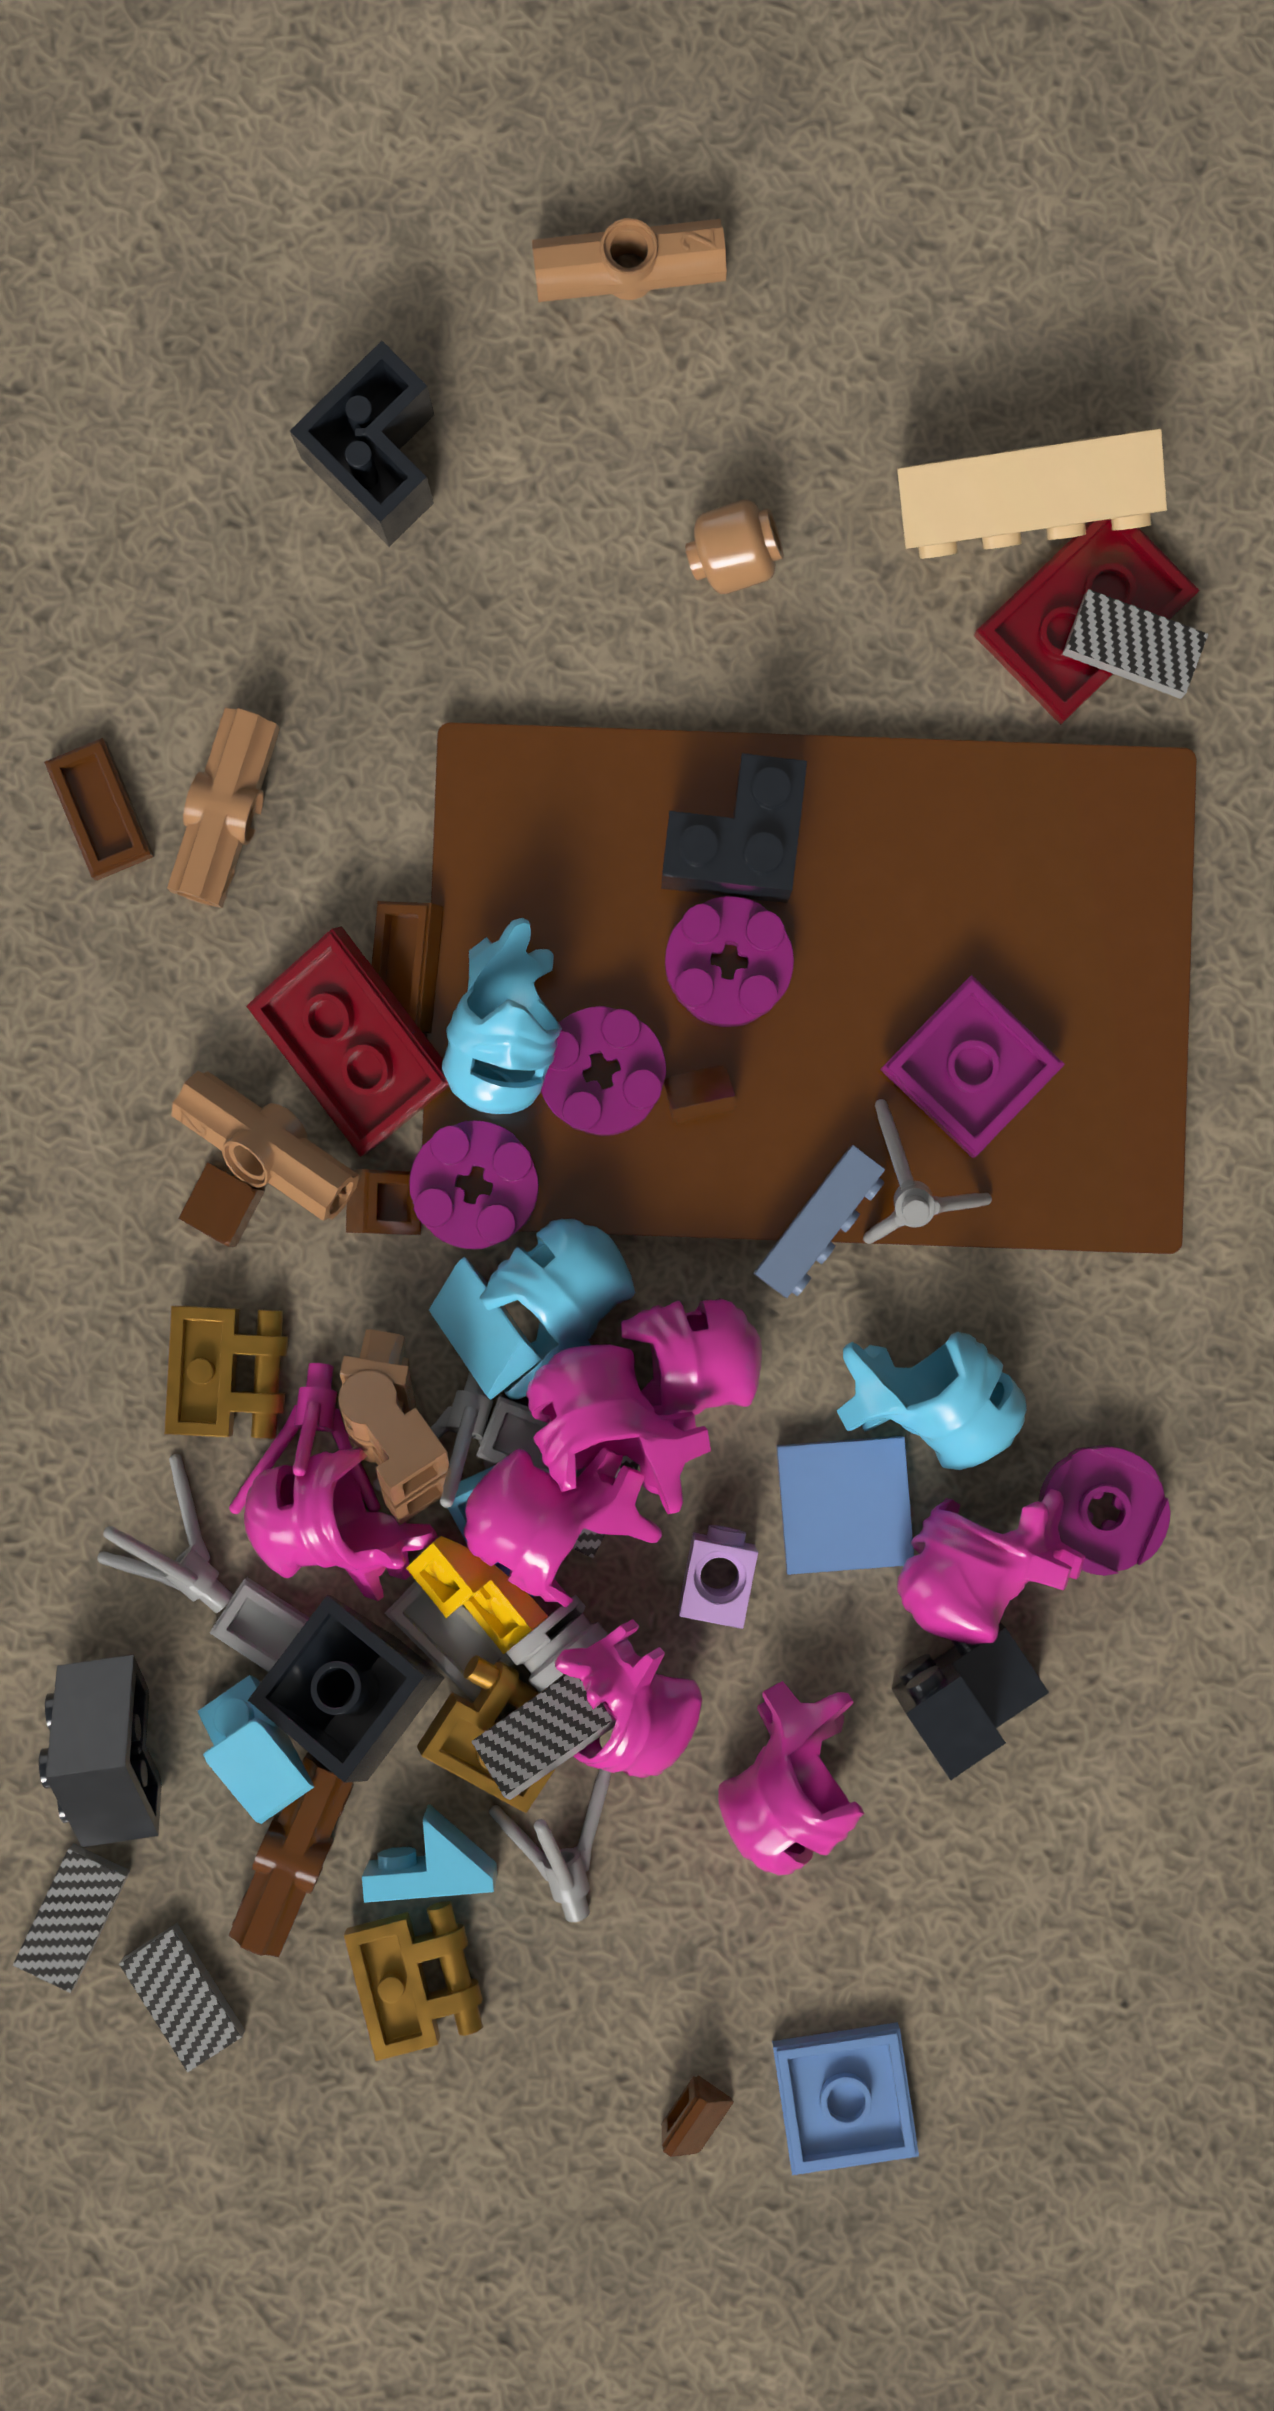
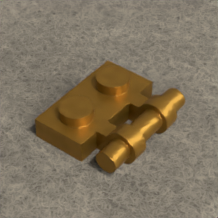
[164,1305,288,1439]
[417,1655,556,1813]
[344,1901,483,2061]

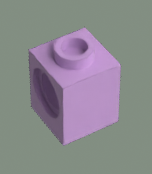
[678,1525,758,1629]

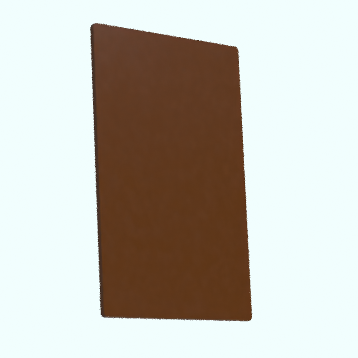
[421,722,1197,1254]

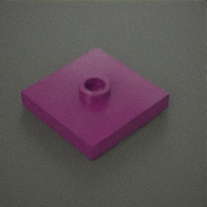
[880,975,1065,1158]

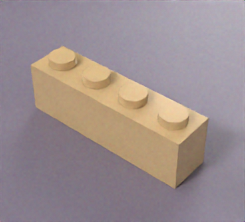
[897,429,1167,559]

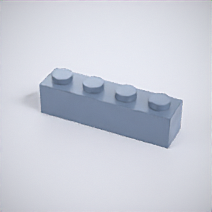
[753,1145,885,1298]

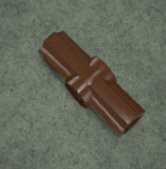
[228,1752,354,1958]

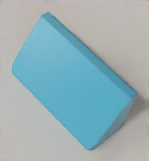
[429,1257,542,1400]

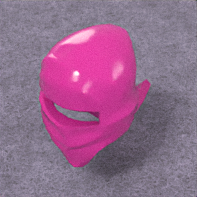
[621,1298,762,1415]
[526,1345,711,1514]
[244,1447,438,1601]
[464,1447,662,1608]
[897,1489,1086,1644]
[554,1619,703,1778]
[718,1681,865,1876]

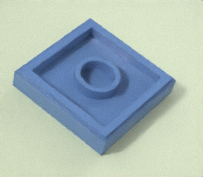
[776,1436,914,1575]
[772,2022,919,2175]

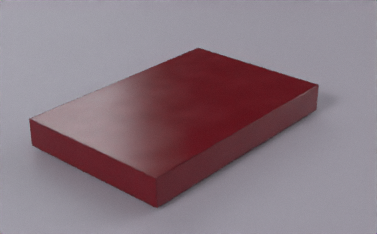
[973,519,1200,725]
[246,926,449,1157]

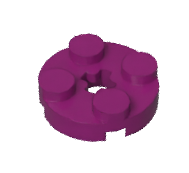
[665,896,794,1027]
[541,1006,666,1136]
[410,1121,539,1249]
[1038,1445,1171,1576]

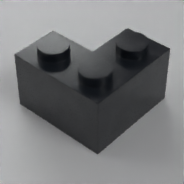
[290,341,434,547]
[661,753,807,903]
[891,1622,1049,1781]
[39,1655,162,1847]

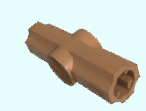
[532,218,727,302]
[167,708,280,908]
[171,1070,359,1221]

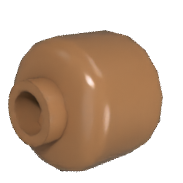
[685,499,784,594]

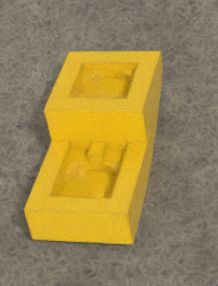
[406,1536,549,1654]

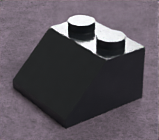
[248,1595,445,1783]

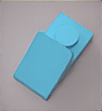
[197,1675,315,1824]
[362,1805,498,1903]

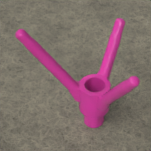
[229,1363,380,1514]

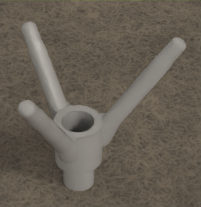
[863,1099,992,1244]
[373,1371,496,1508]
[97,1454,233,1613]
[489,1769,611,1922]

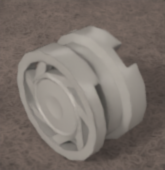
[506,1594,608,1693]

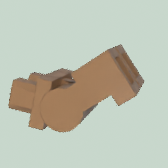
[338,1329,449,1526]

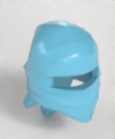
[442,918,562,1114]
[479,1219,635,1399]
[837,1332,1027,1470]

